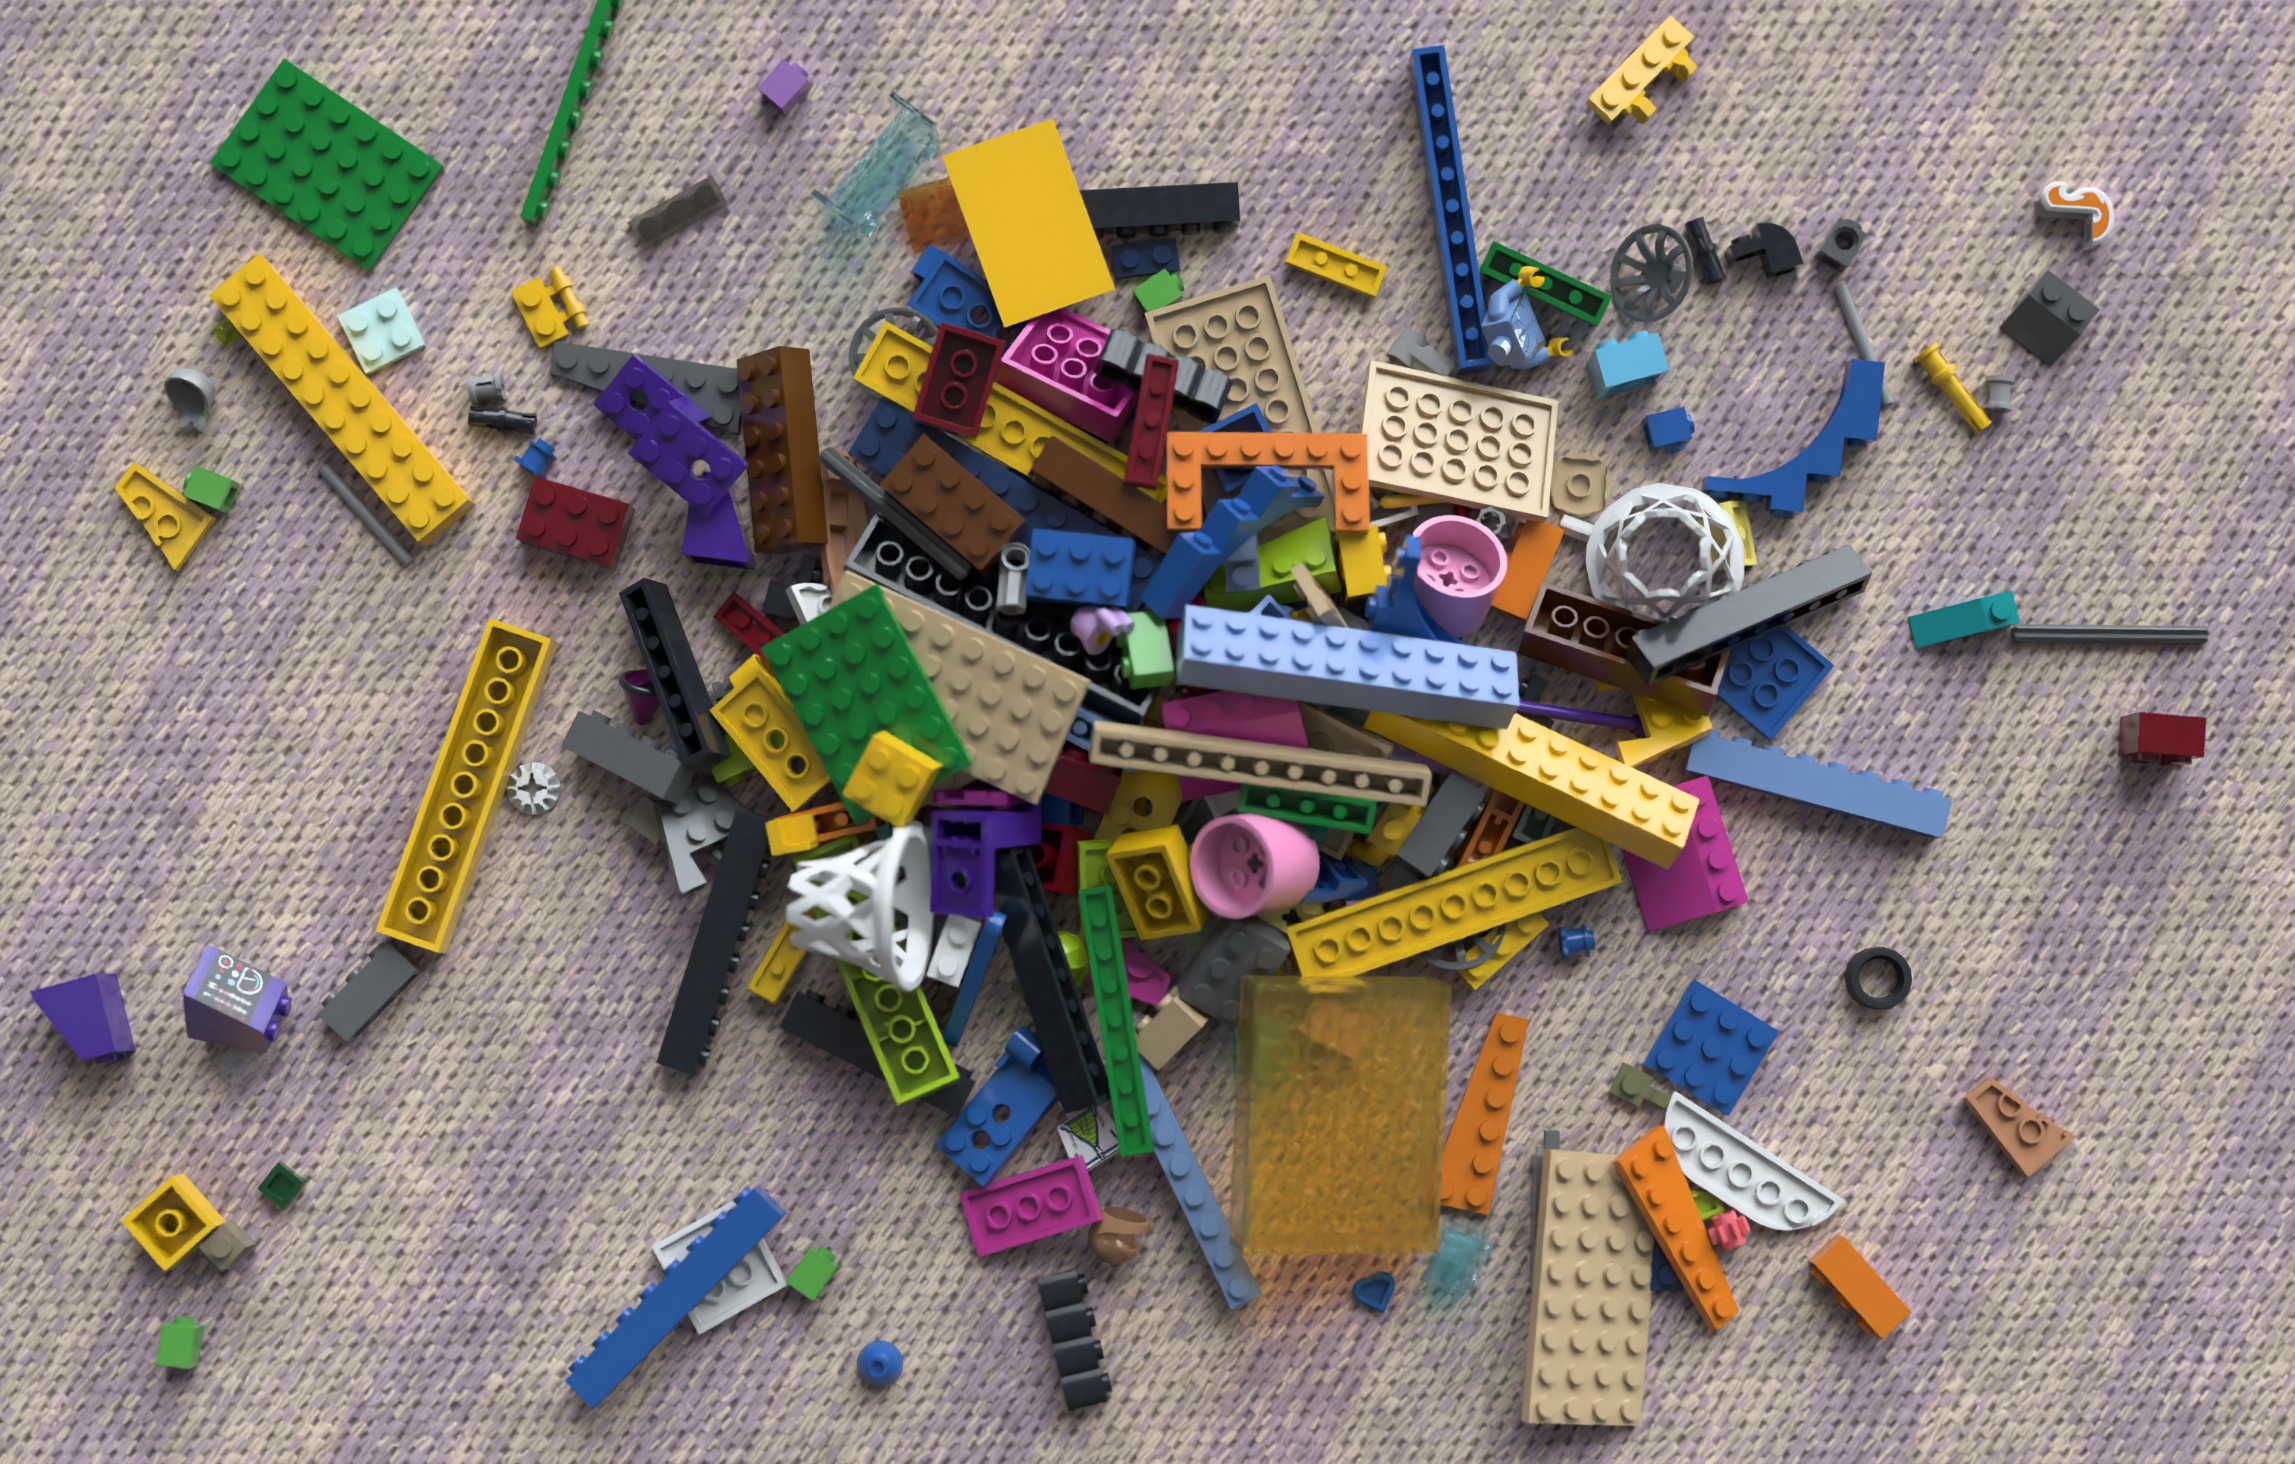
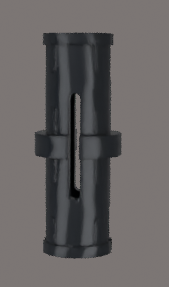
[1684,217,1726,285]
[468,406,537,435]

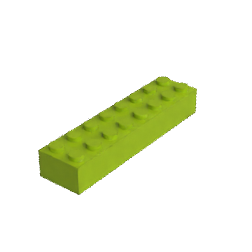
[792,833,960,1108]

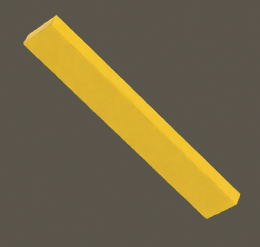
[746,830,875,1006]

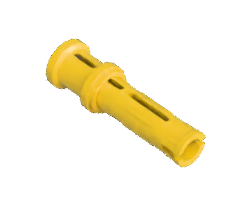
[1913,341,1993,434]

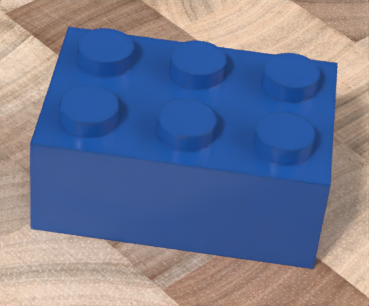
[1025,528,1136,612]

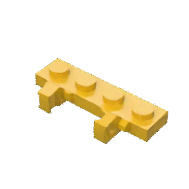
[1585,15,1698,125]

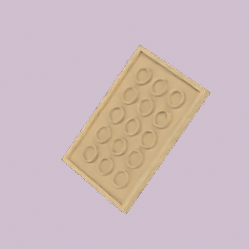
[1359,360,1559,523]

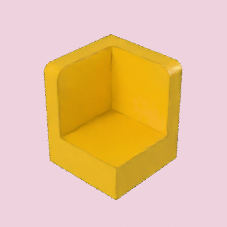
[766,813,819,856]

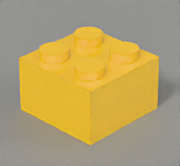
[842,731,942,828]
[121,1174,226,1272]

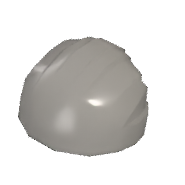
[164,368,216,433]

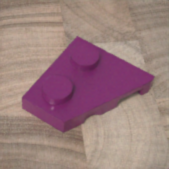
[933,786,1026,811]

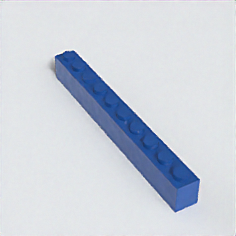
[1409,45,1493,375]

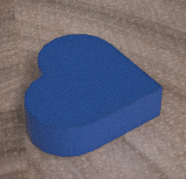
[1352,1271,1395,1313]

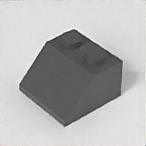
[1999,270,2100,367]

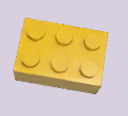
[1333,525,1392,608]
[1106,825,1212,940]

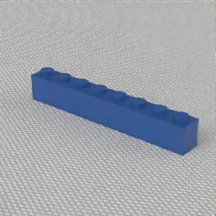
[565,1185,787,1409]

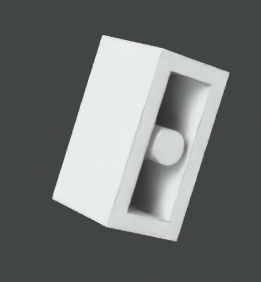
[926,914,982,987]

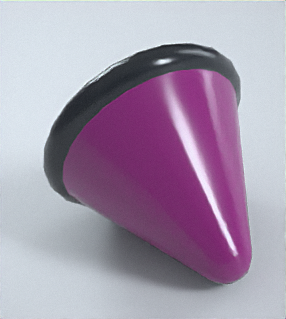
[618,669,660,726]

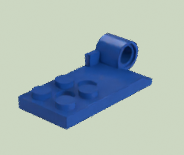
[907,245,1031,369]
[935,1026,1058,1188]

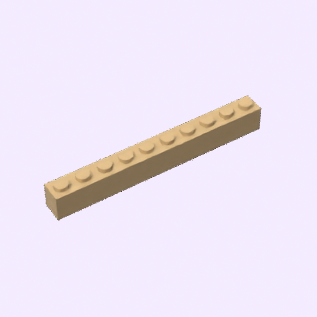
[1089,720,1432,807]

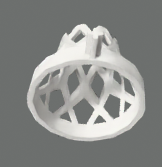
[1559,483,1744,621]
[787,827,935,992]

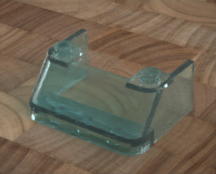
[810,91,940,239]

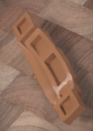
[819,449,867,600]

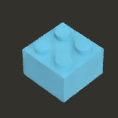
[1586,331,1669,399]

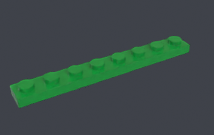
[520,0,625,228]
[1078,885,1155,1157]

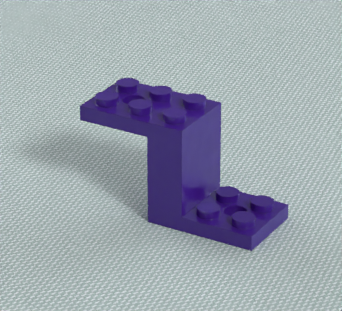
[593,354,749,517]
[930,779,1042,918]

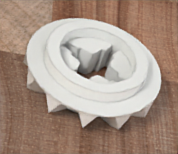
[506,762,560,815]

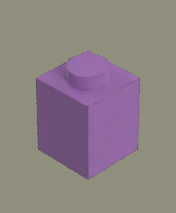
[758,59,811,117]

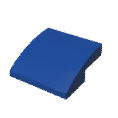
[1301,850,1368,903]

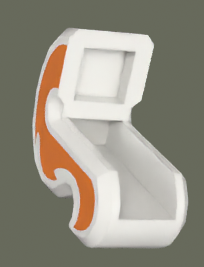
[2034,182,2114,251]

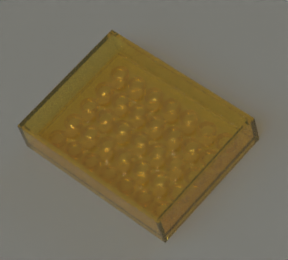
[1229,976,1452,1255]

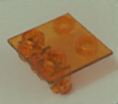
[897,177,971,254]

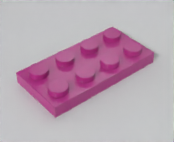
[959,1154,1103,1257]

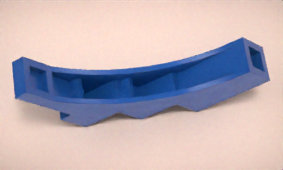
[1702,359,1885,519]
[1140,465,1325,619]
[1365,535,1518,679]

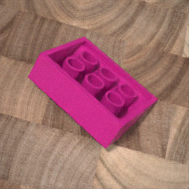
[996,308,1139,443]
[1161,690,1310,801]
[1621,775,1749,932]

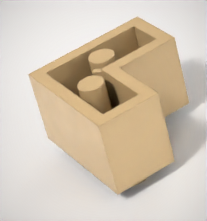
[1135,984,1211,1071]

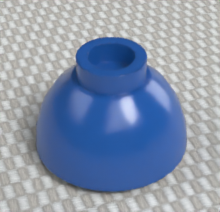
[857,1340,903,1388]

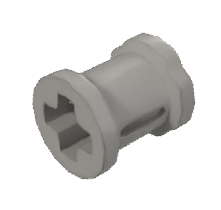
[467,371,506,405]
[1983,375,2015,413]

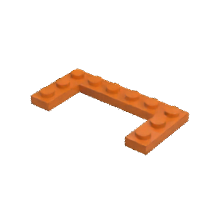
[1166,432,1370,534]

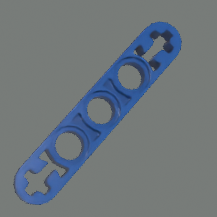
[943,910,1006,1048]

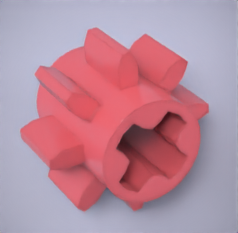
[1707,1210,1751,1250]

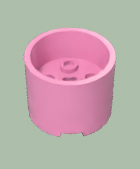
[1412,515,1507,638]
[1190,813,1319,918]

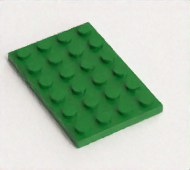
[209,58,445,273]
[761,584,974,826]

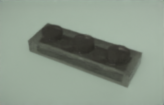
[627,175,729,252]

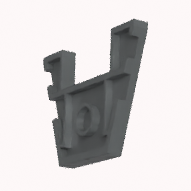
[654,777,773,899]

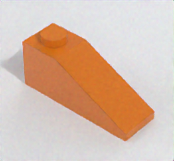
[1456,786,1525,868]

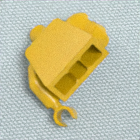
[1346,802,1426,866]

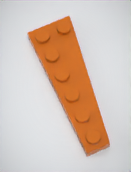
[1424,1013,1529,1215]
[1612,1125,1739,1331]

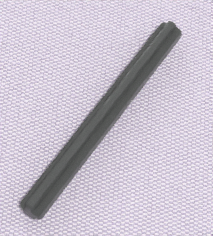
[819,447,972,580]
[2011,624,2209,644]

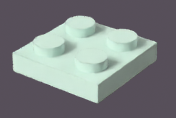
[338,287,426,375]

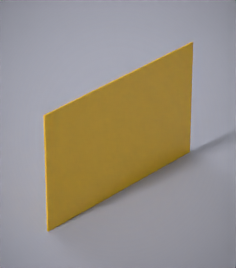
[942,118,1115,328]

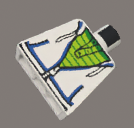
[1057,1102,1119,1171]

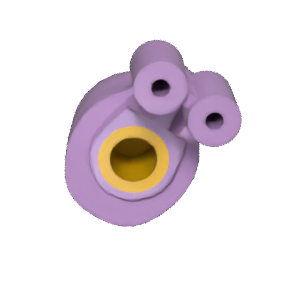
[1070,605,1135,655]

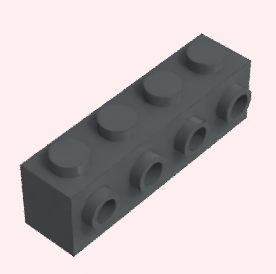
[561,710,696,804]

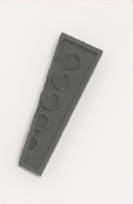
[550,341,742,435]

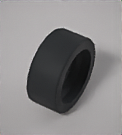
[1844,947,1912,1010]

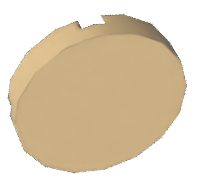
[1550,452,1613,518]

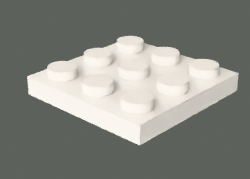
[651,1201,788,1334]

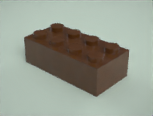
[880,434,1029,577]

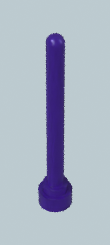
[1516,700,1646,739]

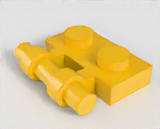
[511,267,589,350]

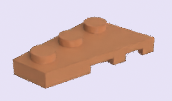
[1962,1077,2076,1178]

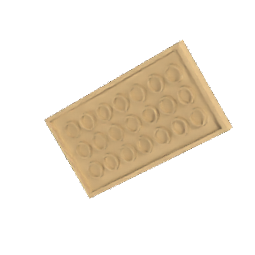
[1144,275,1335,546]
[829,571,1091,805]
[1521,1149,1654,1426]

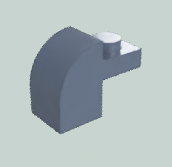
[1224,532,1261,592]

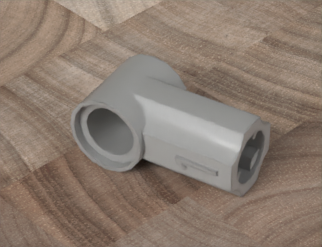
[1386,327,1456,377]
[1475,506,1512,542]
[996,543,1030,616]

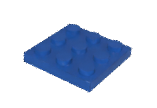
[1716,626,1834,741]
[1642,979,1779,1116]

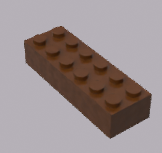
[737,346,828,554]
[1028,435,1179,561]
[1517,582,1730,717]

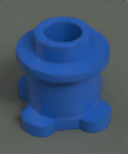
[513,438,557,479]
[1557,924,1595,960]

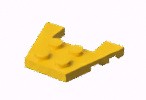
[1593,679,1713,769]

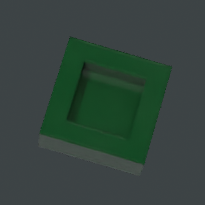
[257,1161,307,1209]

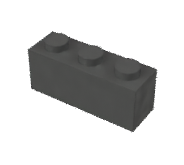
[318,942,423,1042]

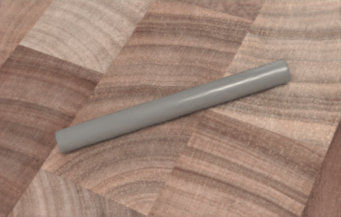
[1833,282,1894,407]
[319,464,415,568]

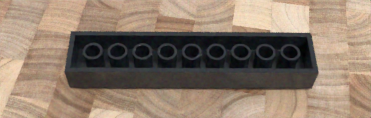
[843,513,1163,726]

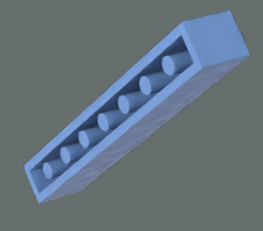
[1681,730,1952,839]
[1139,1053,1262,1309]

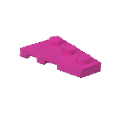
[1085,938,1172,1006]

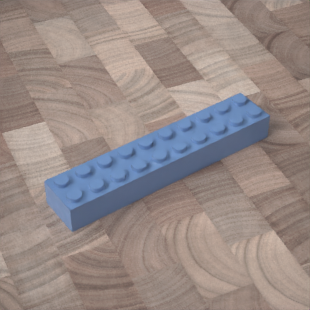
[1176,605,1519,730]

